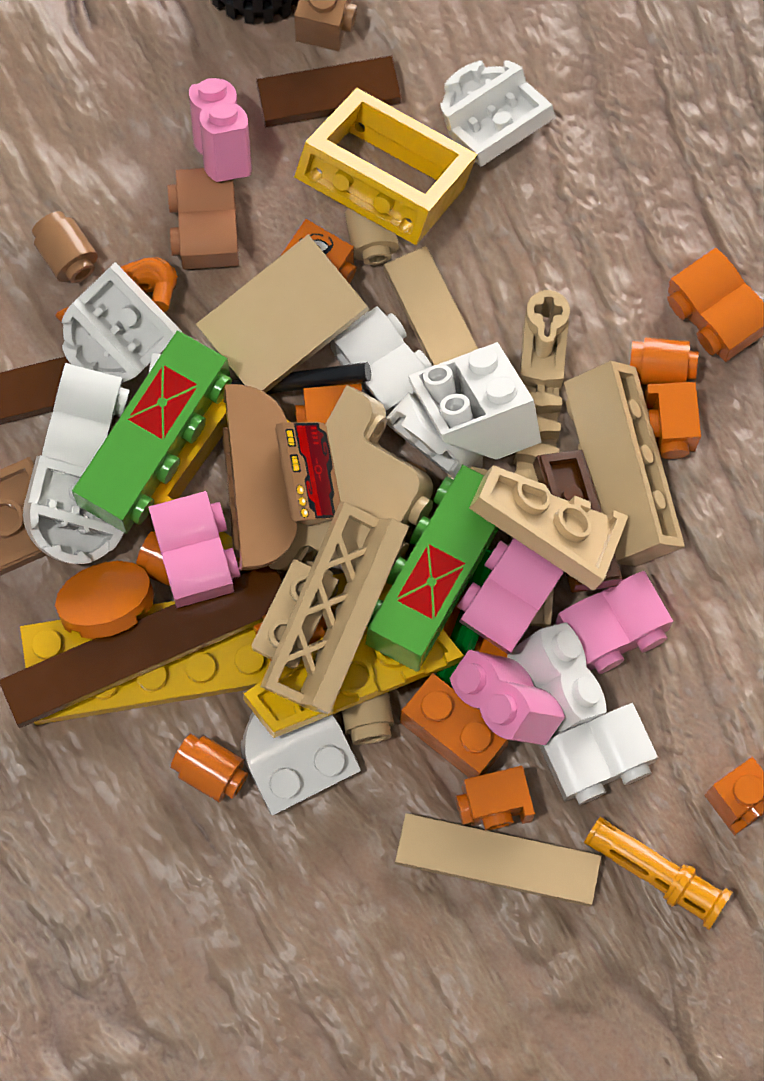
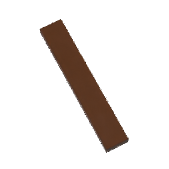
[0,566,282,729]

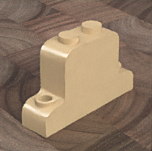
[268,385,433,572]

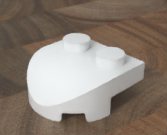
[440,60,556,167]
[61,262,182,382]
[386,392,483,479]
[23,455,124,564]
[241,712,361,816]

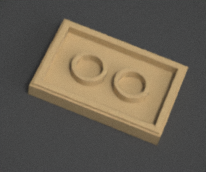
[196,234,369,393]

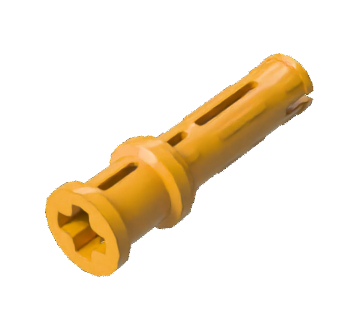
[584,816,733,930]

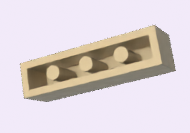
[564,361,685,566]

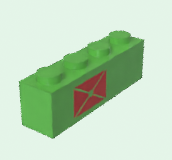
[72,330,232,534]
[365,465,499,672]

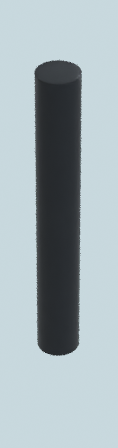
[231,362,371,394]

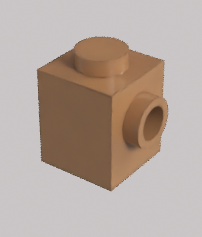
[294,0,358,52]

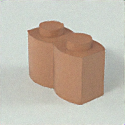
[168,168,239,269]

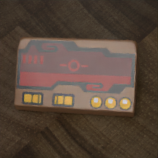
[275,422,341,526]

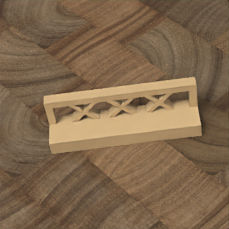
[260,502,409,714]

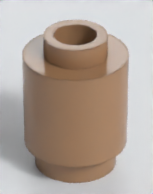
[32,211,98,283]

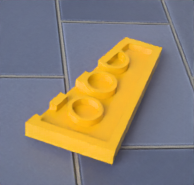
[243,590,464,738]

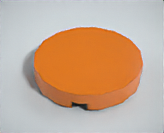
[55,560,154,639]

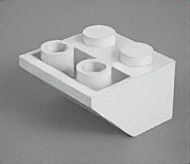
[408,342,541,460]

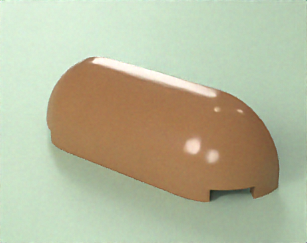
[223,384,298,570]

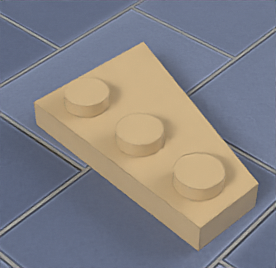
[469,465,628,591]

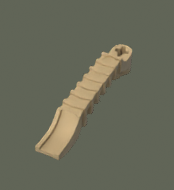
[509,290,570,628]

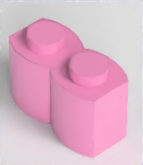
[189,78,252,182]
[149,491,240,608]
[457,538,564,654]
[555,571,673,674]
[450,650,565,745]

